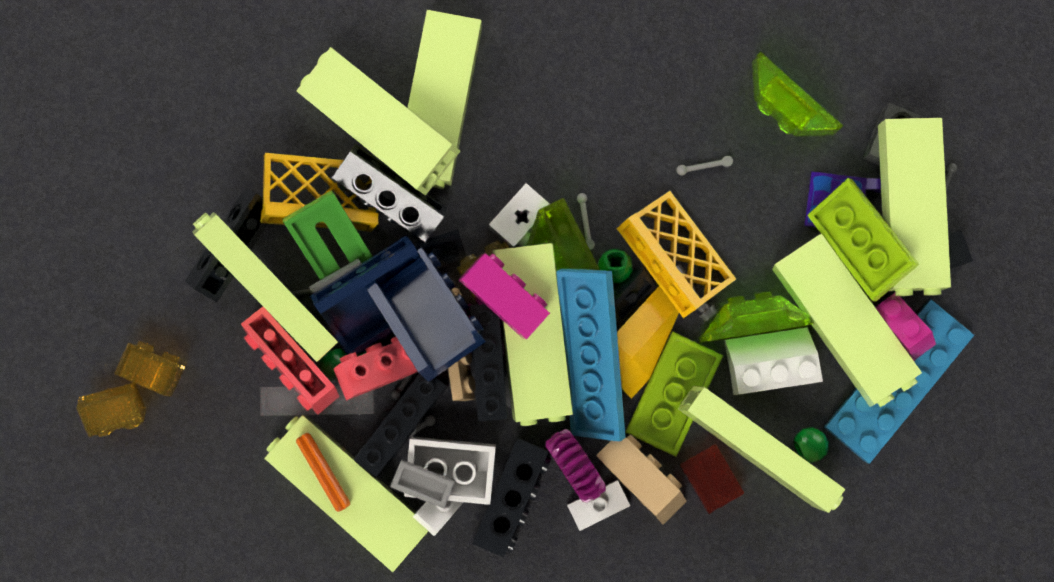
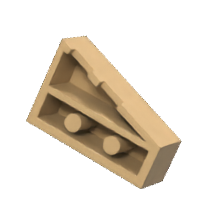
[596,434,687,525]

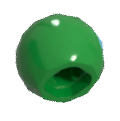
[598,248,633,284]
[316,348,347,382]
[793,427,829,463]

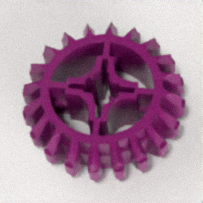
[546,429,606,503]

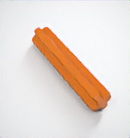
[296,433,350,512]

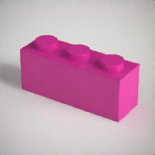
[459,253,550,339]

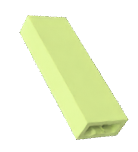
[408,10,482,189]
[297,47,460,195]
[878,118,951,296]
[192,212,338,362]
[772,233,922,407]
[493,243,573,426]
[677,386,845,513]
[264,415,428,572]

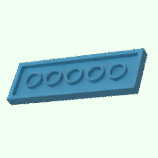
[556,269,626,442]
[824,299,974,464]

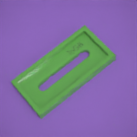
[282,190,373,280]

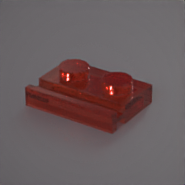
[679,444,744,514]

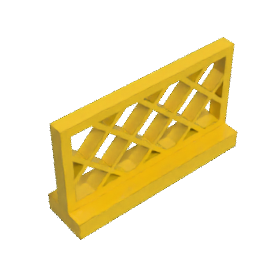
[261,153,378,232]
[617,191,736,318]

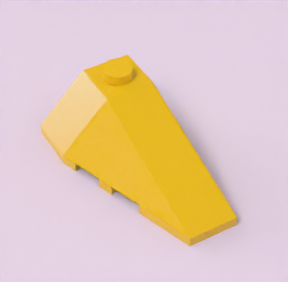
[617,286,679,399]

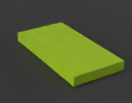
[807,178,920,301]
[625,332,723,457]

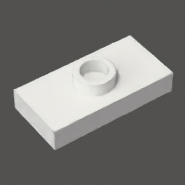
[567,480,630,531]
[413,501,464,536]

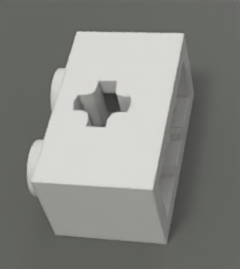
[489,183,551,248]

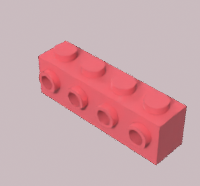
[241,306,340,415]
[333,337,418,401]

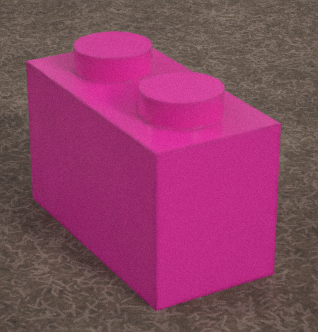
[875,293,936,361]

